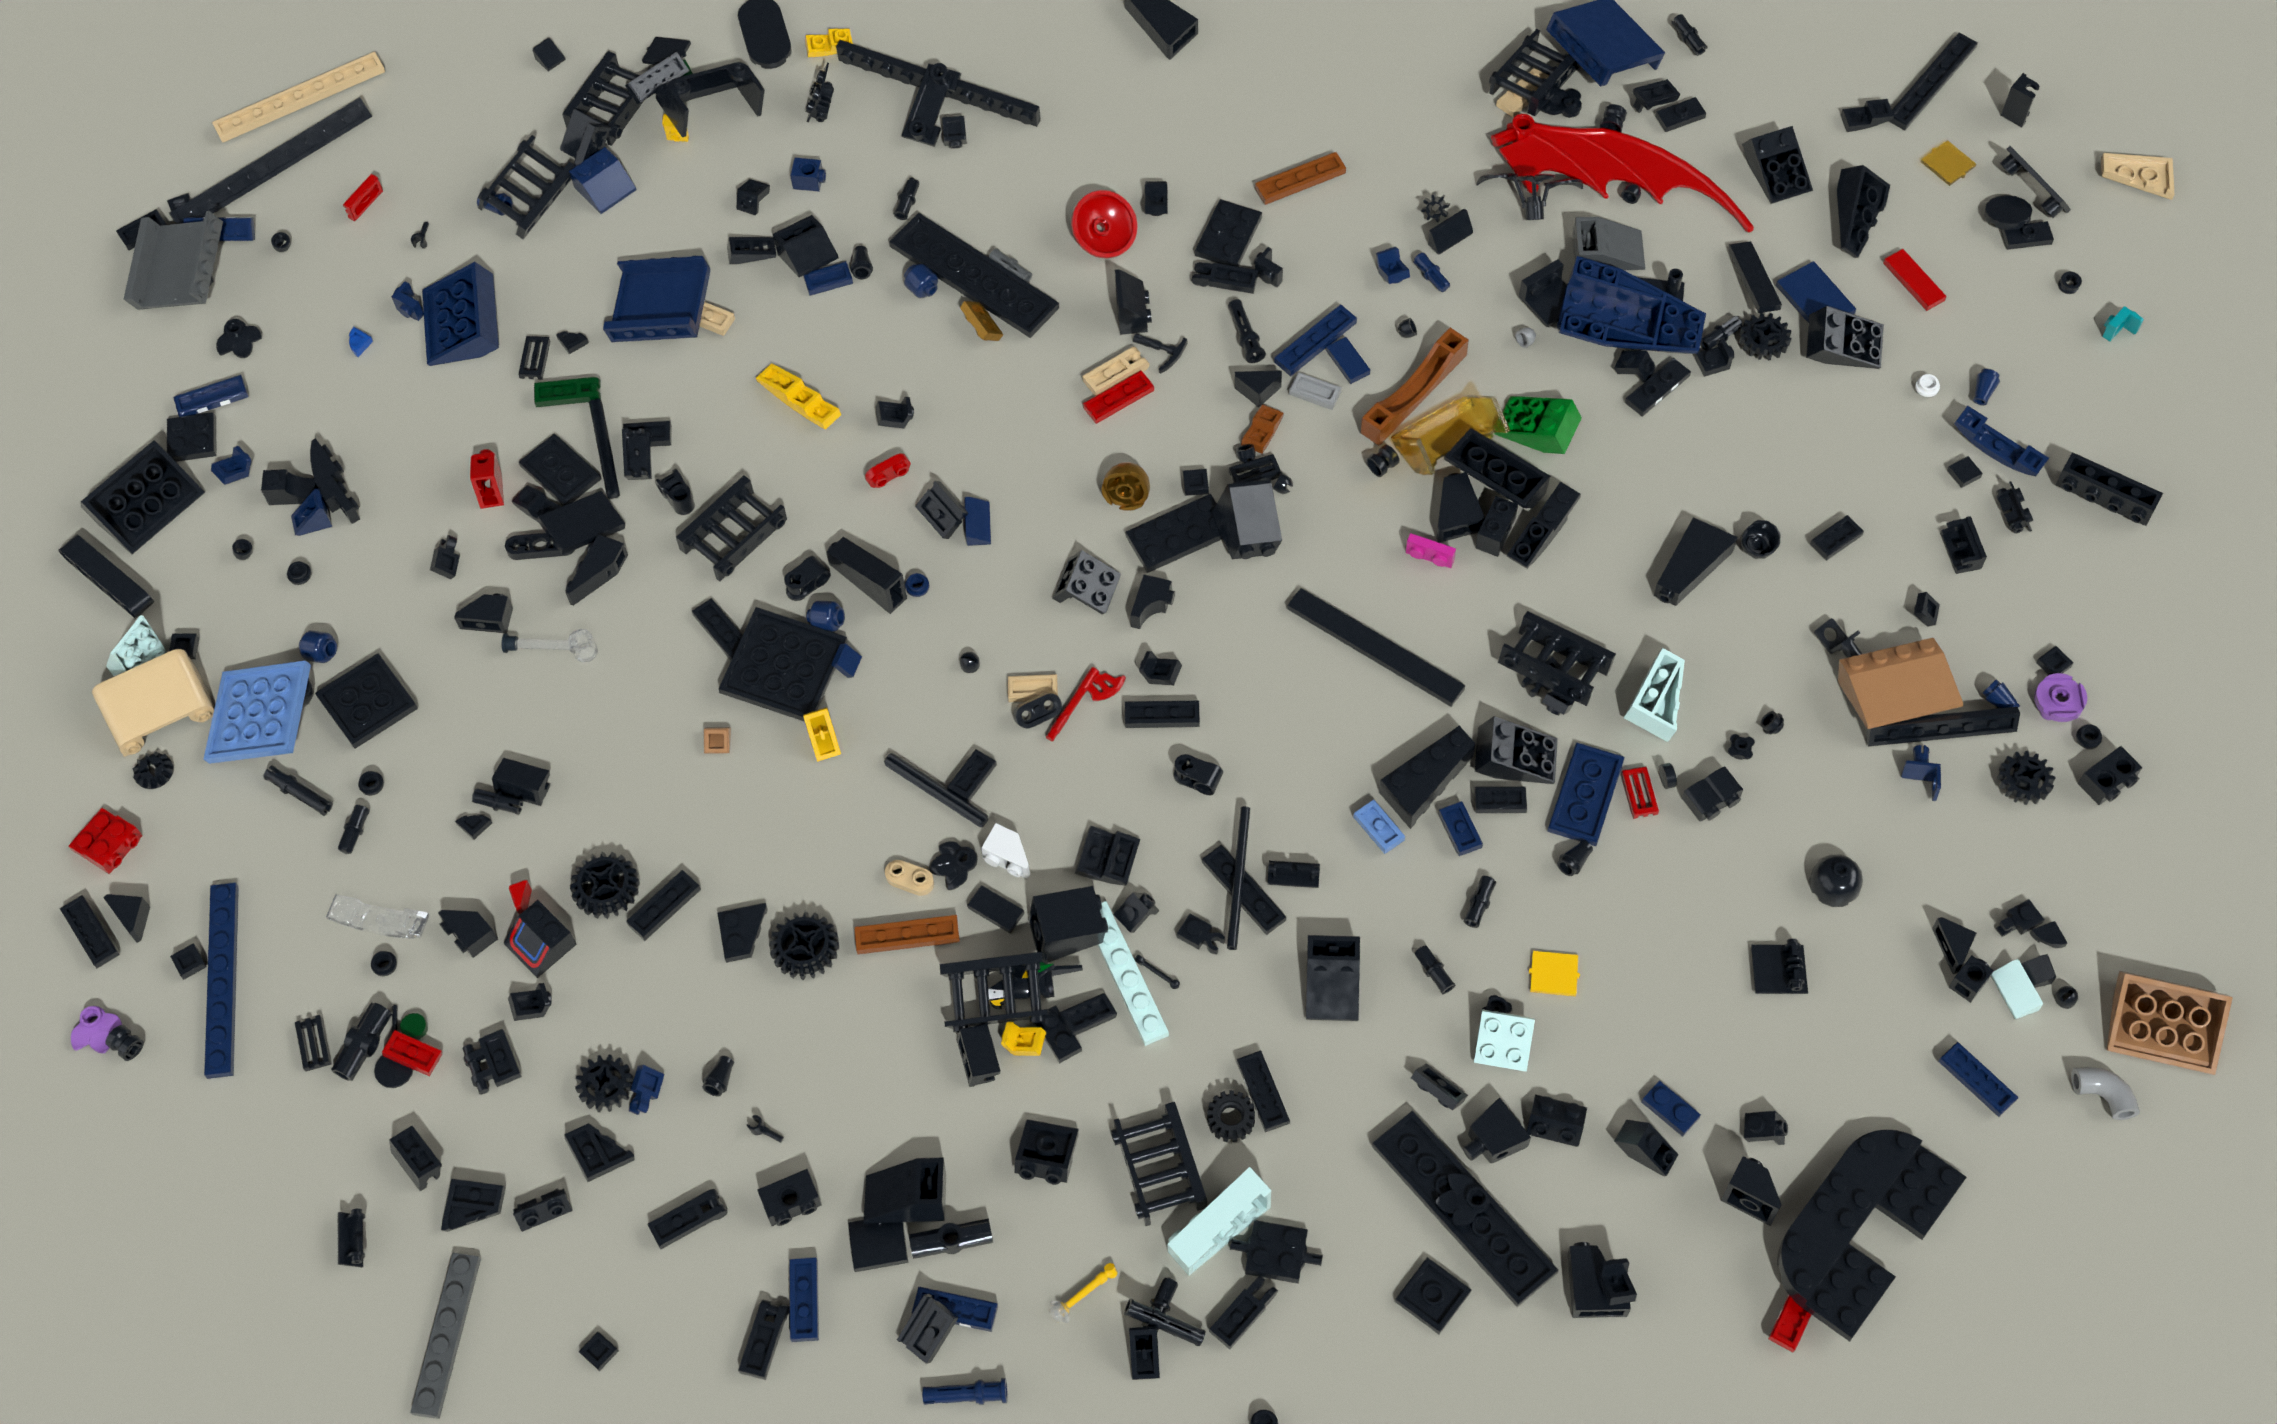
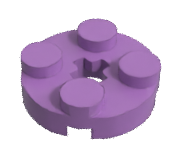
[2034,673,2087,722]

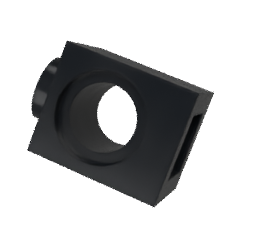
[1949,955,1994,1003]

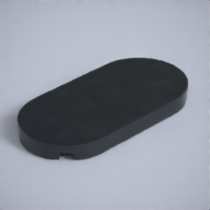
[738,0,792,69]

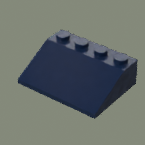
[422,262,499,366]

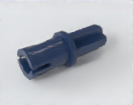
[1413,253,1450,292]

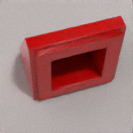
[509,880,532,915]

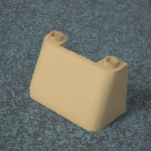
[92,649,214,757]

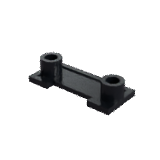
[902,63,962,147]
[2000,146,2071,218]

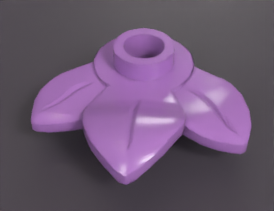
[71,1006,122,1054]

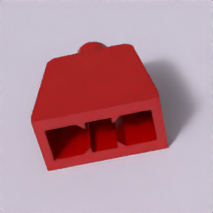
[470,449,504,509]

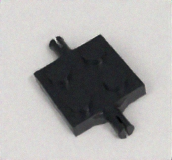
[1230,1220,1323,1284]

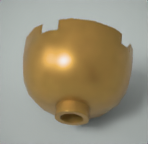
[1101,462,1150,511]

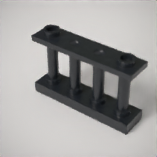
[1489,29,1579,116]
[562,51,651,146]
[478,135,576,240]
[676,475,787,582]
[1498,611,1616,706]
[939,952,1053,1033]
[1111,1102,1207,1226]

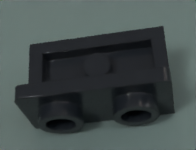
[1527,1094,1587,1147]

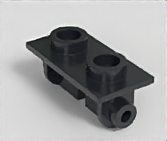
[1996,481,2034,534]
[1267,860,1320,888]
[513,1188,573,1232]
[338,1208,365,1268]

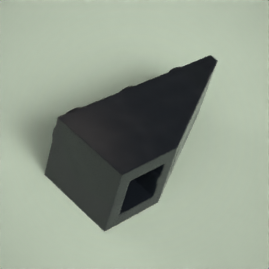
[565,534,628,606]

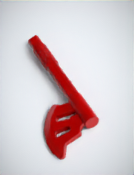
[1046,667,1126,742]

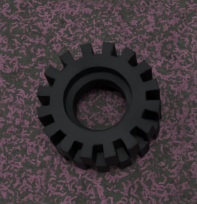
[1207,1090,1255,1143]

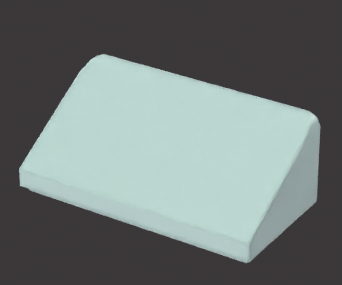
[1991,959,2043,1020]

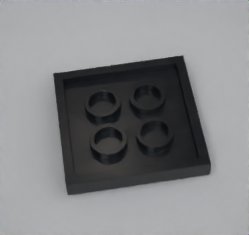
[315,653,418,749]

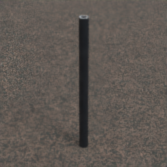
[1227,806,1251,950]

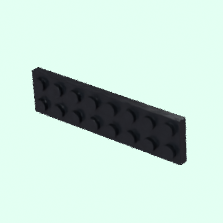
[889,213,1059,338]
[1372,1111,1559,1307]

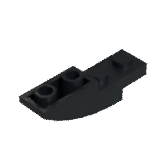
[310,438,360,524]
[1507,482,1581,569]

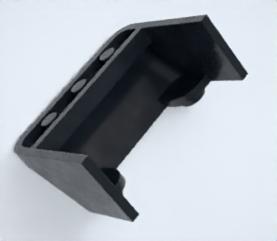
[655,62,765,137]

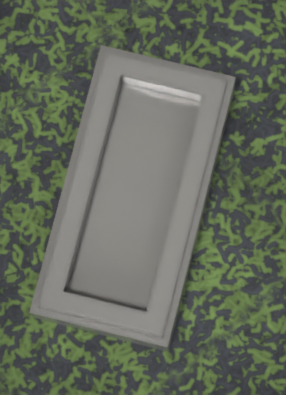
[1289,372,1342,410]

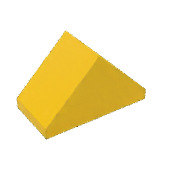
[803,707,841,762]

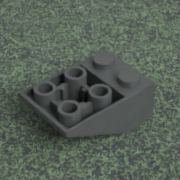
[1573,217,1645,270]

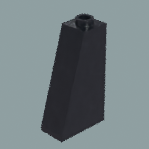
[1125,0,1198,60]
[1654,517,1738,606]
[826,537,907,614]

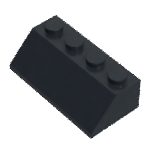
[1444,428,1551,508]

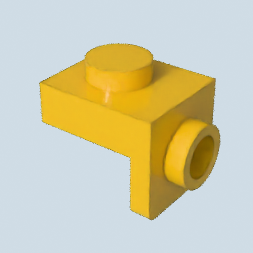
[662,114,689,142]
[1001,1021,1046,1056]

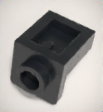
[736,179,770,215]
[1695,339,1734,377]

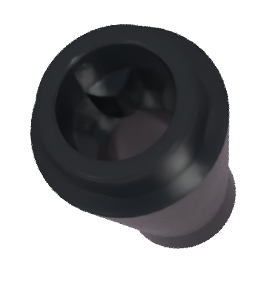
[850,246,873,280]
[1557,840,1593,876]
[702,1056,734,1097]

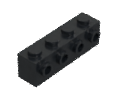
[2056,452,2163,526]

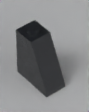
[1436,472,1485,543]
[1567,1242,1631,1318]

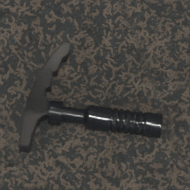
[1133,333,1188,374]

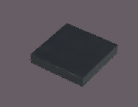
[1395,1257,1472,1335]

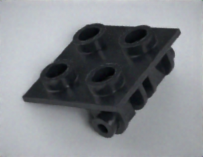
[805,62,834,122]
[1751,939,1808,994]

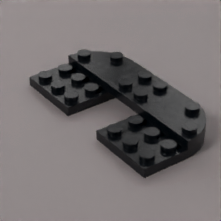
[1777,1130,1967,1342]

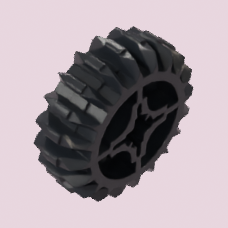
[570,851,640,919]
[769,911,840,980]

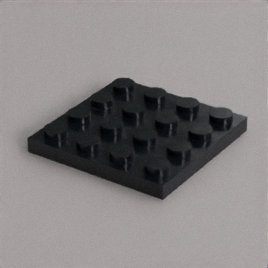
[719,607,847,722]

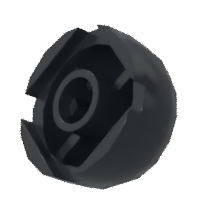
[1809,854,1863,907]

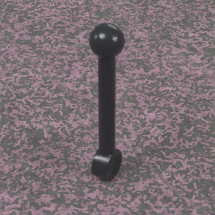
[1134,955,1180,989]

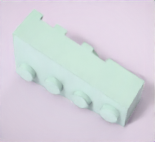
[1167,1167,1271,1276]

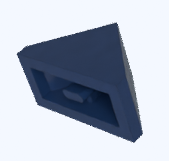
[291,489,332,536]

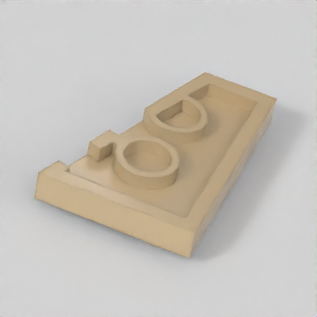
[2101,153,2175,200]

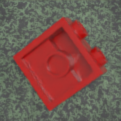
[69,808,143,874]

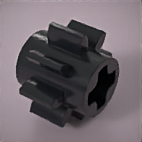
[1421,192,1451,222]

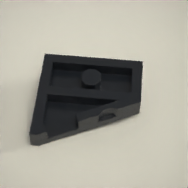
[717,903,768,963]
[564,1123,635,1182]
[441,1179,506,1232]

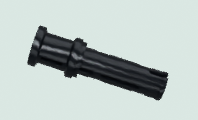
[1228,299,1266,363]

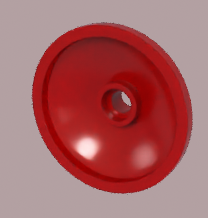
[1071,190,1138,259]

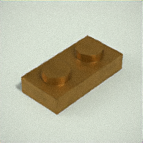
[960,301,1004,341]

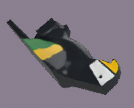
[988,964,1083,1009]

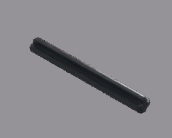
[589,398,620,499]
[884,753,988,828]

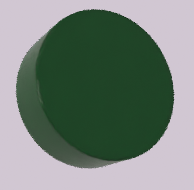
[400,1013,428,1040]

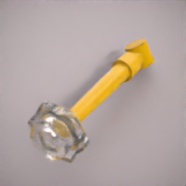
[1049,1263,1118,1323]

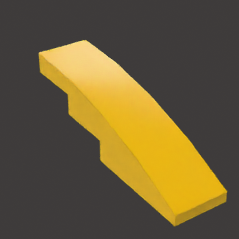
[756,363,841,430]

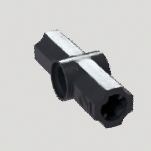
[331,1002,392,1081]
[909,1218,993,1259]

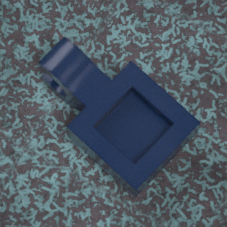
[629,1065,665,1115]

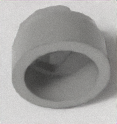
[1515,327,1536,348]

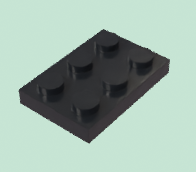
[1195,199,1262,267]

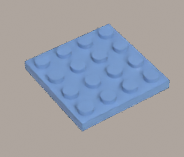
[203,660,311,764]

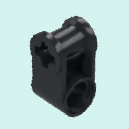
[655,469,695,515]
[784,556,831,601]
[1173,754,1224,796]

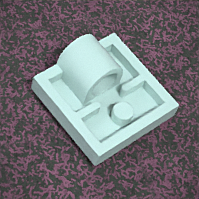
[1474,1009,1535,1072]

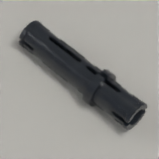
[263,765,333,816]
[1124,1299,1206,1346]

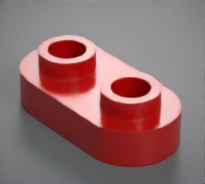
[865,453,911,488]

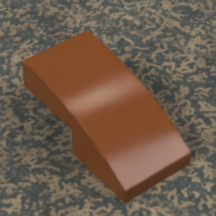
[1241,404,1284,454]

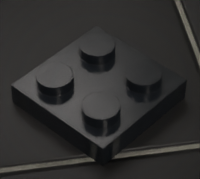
[167,412,217,462]

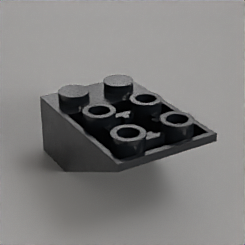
[1742,126,1813,204]
[1806,306,1884,369]
[1475,716,1558,784]
[1306,935,1360,1021]
[863,1157,946,1224]

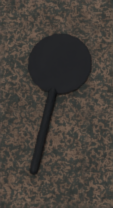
[374,1005,413,1088]

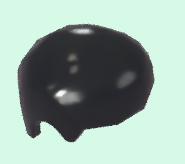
[1740,520,1781,559]

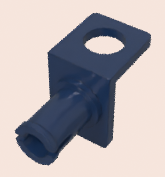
[1901,745,1941,801]

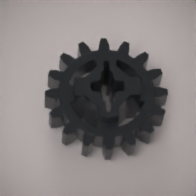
[1739,313,1791,361]
[1997,751,2056,805]
[575,1054,634,1112]

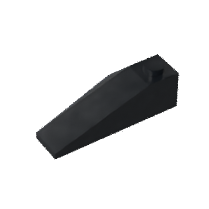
[1837,165,1890,258]

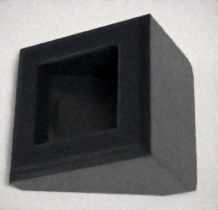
[532,38,566,72]
[2021,954,2056,988]

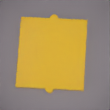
[1529,951,1580,997]

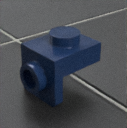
[1376,247,1410,284]
[391,281,424,321]
[211,446,251,485]

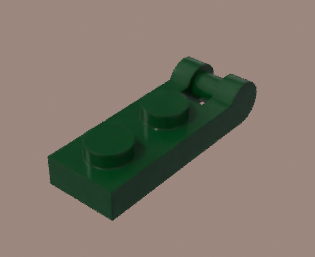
[534,377,601,407]

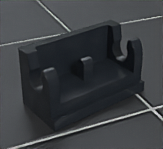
[2001,73,2040,128]
[622,428,652,480]
[1940,516,1987,574]
[492,758,551,806]
[957,1024,1001,1087]
[389,1126,442,1191]

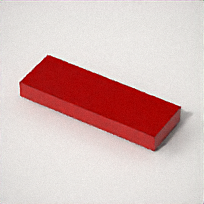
[1883,249,1947,311]
[1083,370,1154,424]

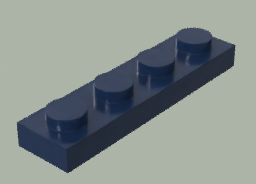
[1274,304,1357,377]

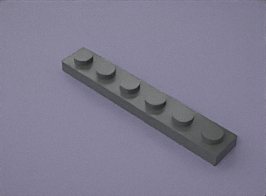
[410,1253,481,1419]

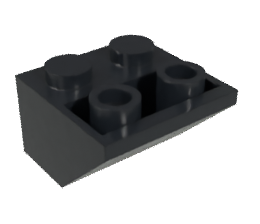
[773,215,839,277]

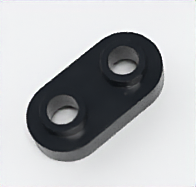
[1013,692,1062,729]

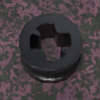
[2058,271,2082,294]

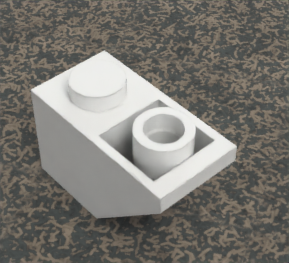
[981,823,1030,879]

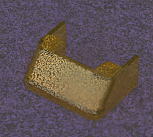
[1391,395,1510,475]

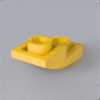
[805,29,853,57]

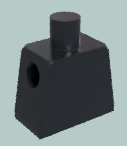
[1463,1098,1531,1163]

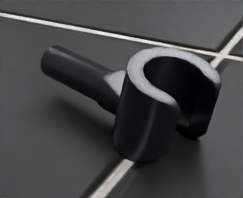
[411,222,429,249]
[747,1115,784,1143]

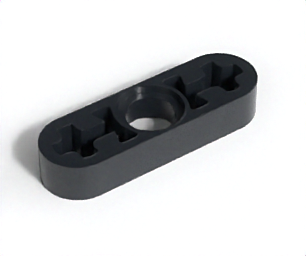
[505,533,575,560]

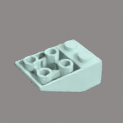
[106,615,167,677]

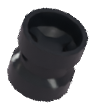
[1600,104,1627,132]
[1366,444,1400,477]
[105,1025,144,1061]

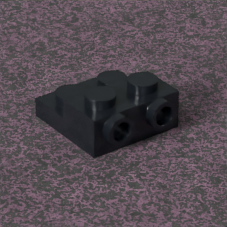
[1014,1119,1079,1185]

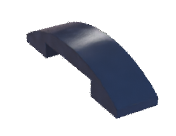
[1954,406,2049,477]

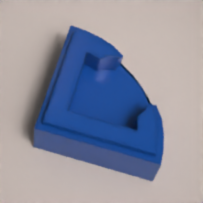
[349,327,373,357]

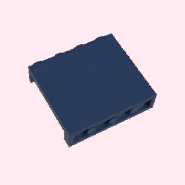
[1546,0,1666,87]
[603,255,711,342]

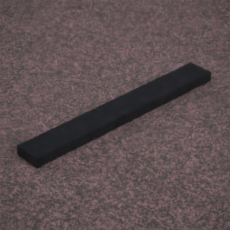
[1287,588,1466,707]

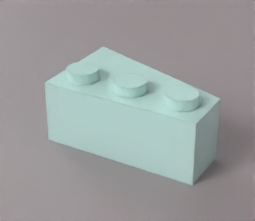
[1624,648,1685,742]

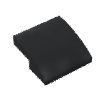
[1075,826,1140,886]
[848,1220,909,1272]

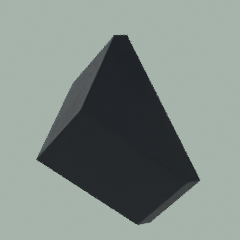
[1235,370,1282,407]
[103,894,150,943]
[1932,917,1977,974]
[1129,1326,1160,1380]

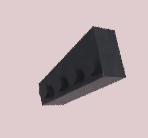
[1379,725,1475,829]

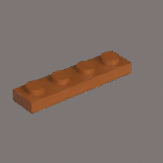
[1255,152,1346,205]
[854,915,960,955]

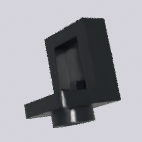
[942,116,967,149]
[1145,181,1168,216]
[1254,247,1283,288]
[1614,350,1655,383]
[875,397,914,429]
[1139,651,1182,686]
[1542,690,1575,716]
[1113,892,1159,933]
[508,983,552,1021]
[1744,1111,1788,1145]
[1598,1258,1637,1305]

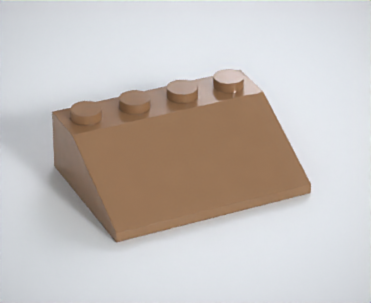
[1838,638,1963,729]
[2107,971,2233,1075]

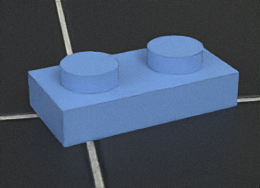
[1353,800,1405,854]

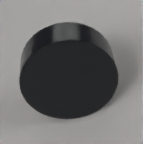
[1659,763,1677,789]

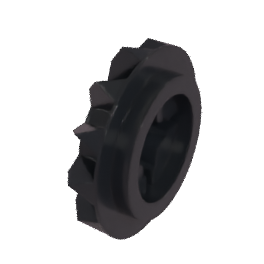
[132,751,174,789]

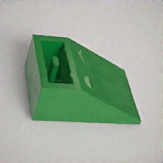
[1493,396,1582,454]

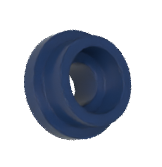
[905,573,930,597]

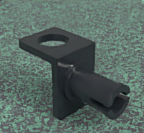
[1814,618,1863,658]

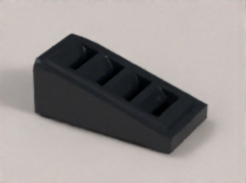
[727,237,776,264]

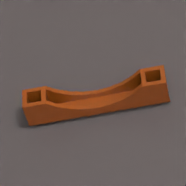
[1361,327,1469,446]

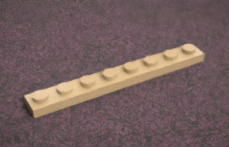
[212,52,385,143]

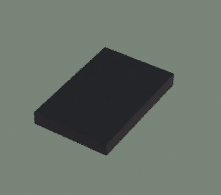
[519,433,601,506]
[538,491,625,555]

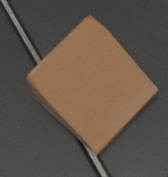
[704,727,731,753]

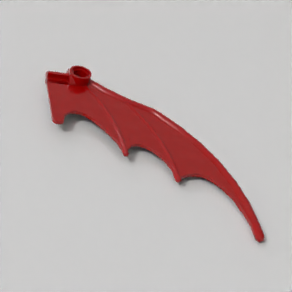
[1491,114,1754,233]

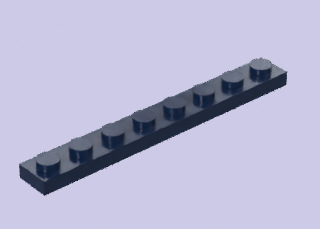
[204,883,239,1079]

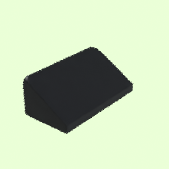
[1428,209,1473,255]

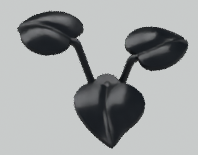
[1477,173,1583,221]

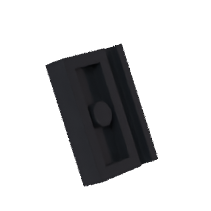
[915,481,969,539]
[897,1294,959,1364]

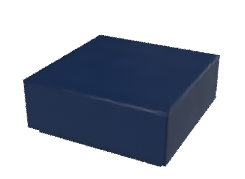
[831,643,862,678]

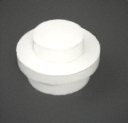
[1915,374,1940,397]

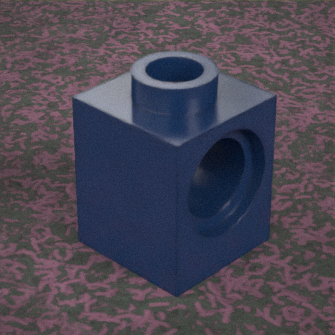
[790,157,826,192]

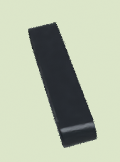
[58,534,154,619]

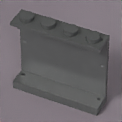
[123,211,223,310]

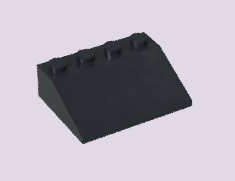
[81,440,205,555]

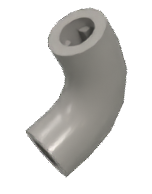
[2071,1067,2140,1120]

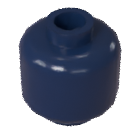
[904,264,938,298]
[807,601,845,632]
[299,630,337,663]

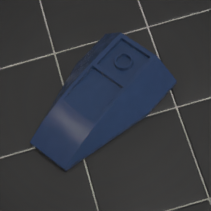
[1557,256,1706,354]

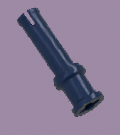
[922,1378,1008,1405]

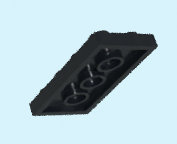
[1125,493,1223,573]

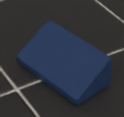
[965,497,991,546]

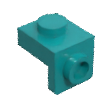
[2102,306,2144,341]

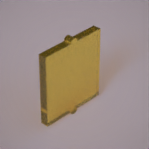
[1921,140,1976,186]

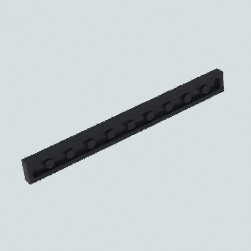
[836,40,1041,127]
[169,97,372,224]

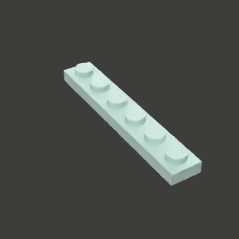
[1098,901,1169,1046]

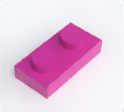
[1406,533,1456,568]

